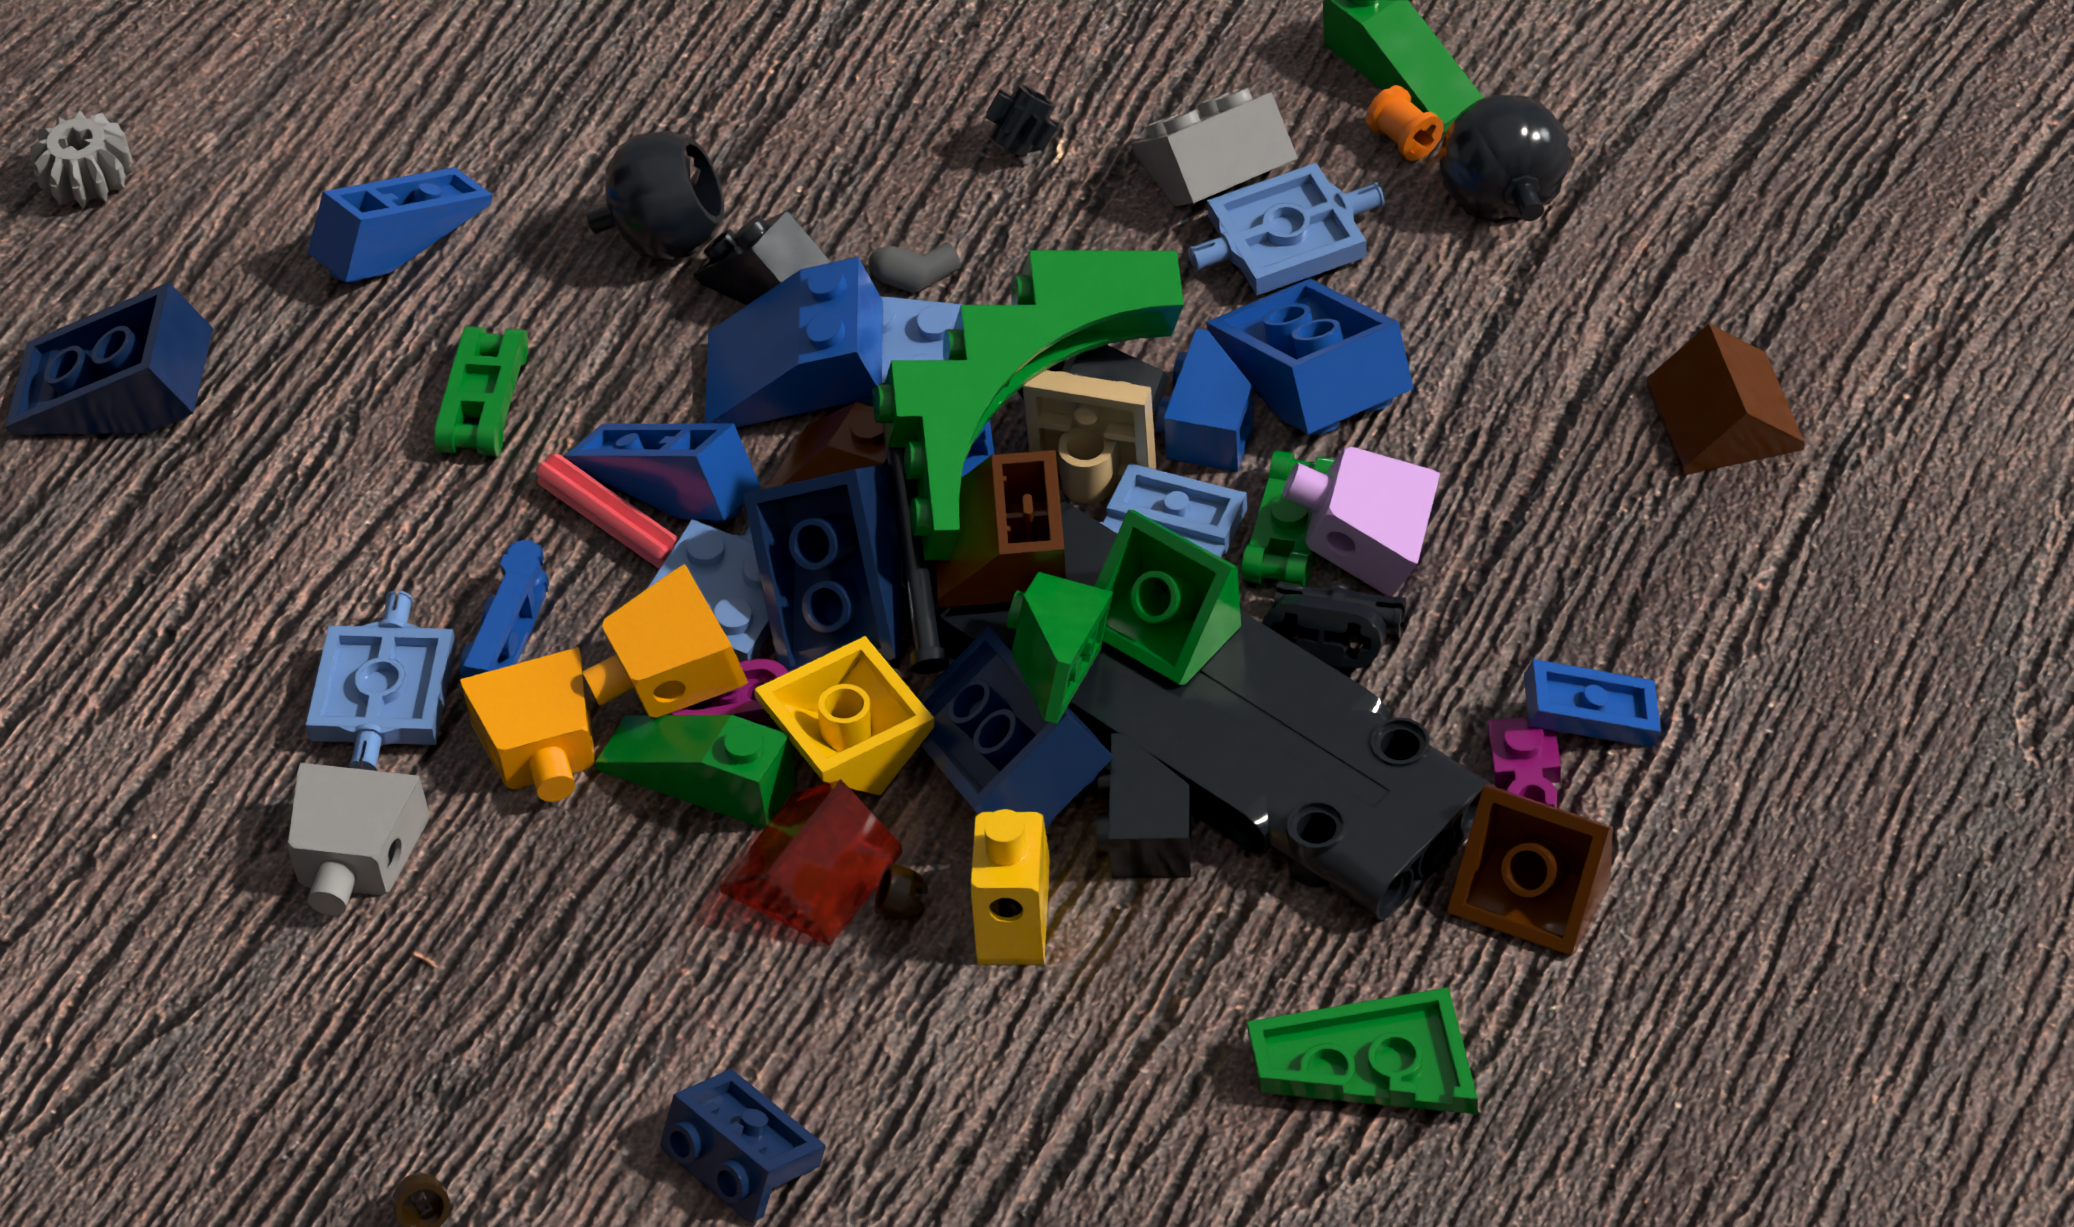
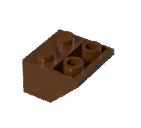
[935,450,1066,608]

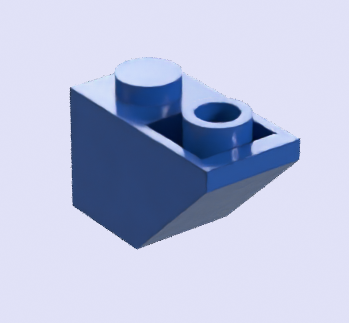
[1156,328,1254,472]

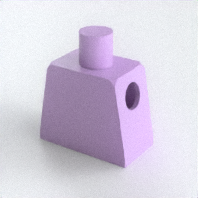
[1282,447,1440,596]

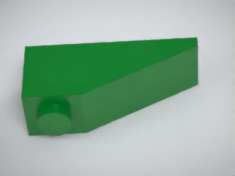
[1323,0,1484,134]
[1007,572,1113,724]
[595,715,797,830]

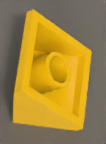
[754,636,934,796]

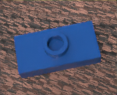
[1524,659,1661,747]

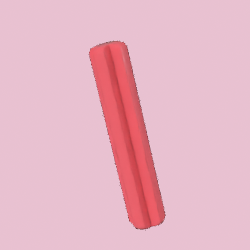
[536,454,679,569]

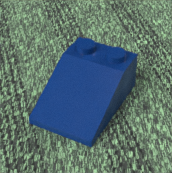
[705,257,883,428]
[1206,279,1414,435]

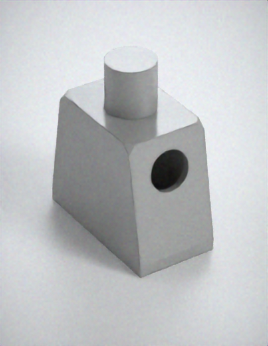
[288,763,430,916]

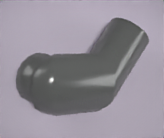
[868,243,961,293]

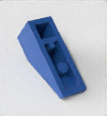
[308,167,493,283]
[565,423,761,524]

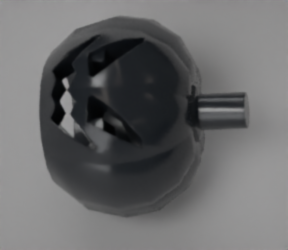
[1438,95,1572,222]
[587,131,724,261]

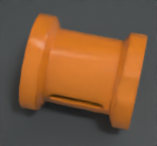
[1365,85,1444,162]

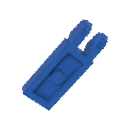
[460,539,550,679]

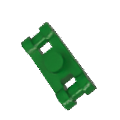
[435,326,528,457]
[1241,450,1335,586]

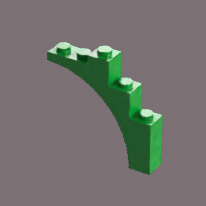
[873,250,1184,560]

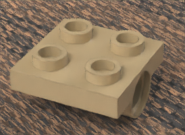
[1023,370,1157,504]

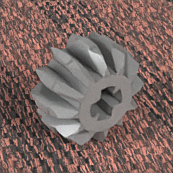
[30,110,132,208]

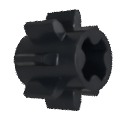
[985,83,1059,157]

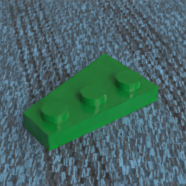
[1247,987,1478,1114]

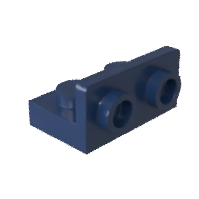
[660,1069,826,1223]

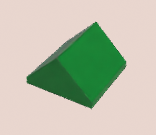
[1094,510,1241,685]

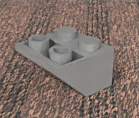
[1131,87,1298,206]

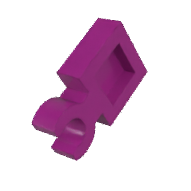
[1488,717,1561,808]

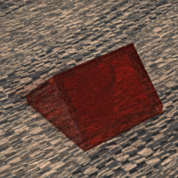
[720,779,903,946]

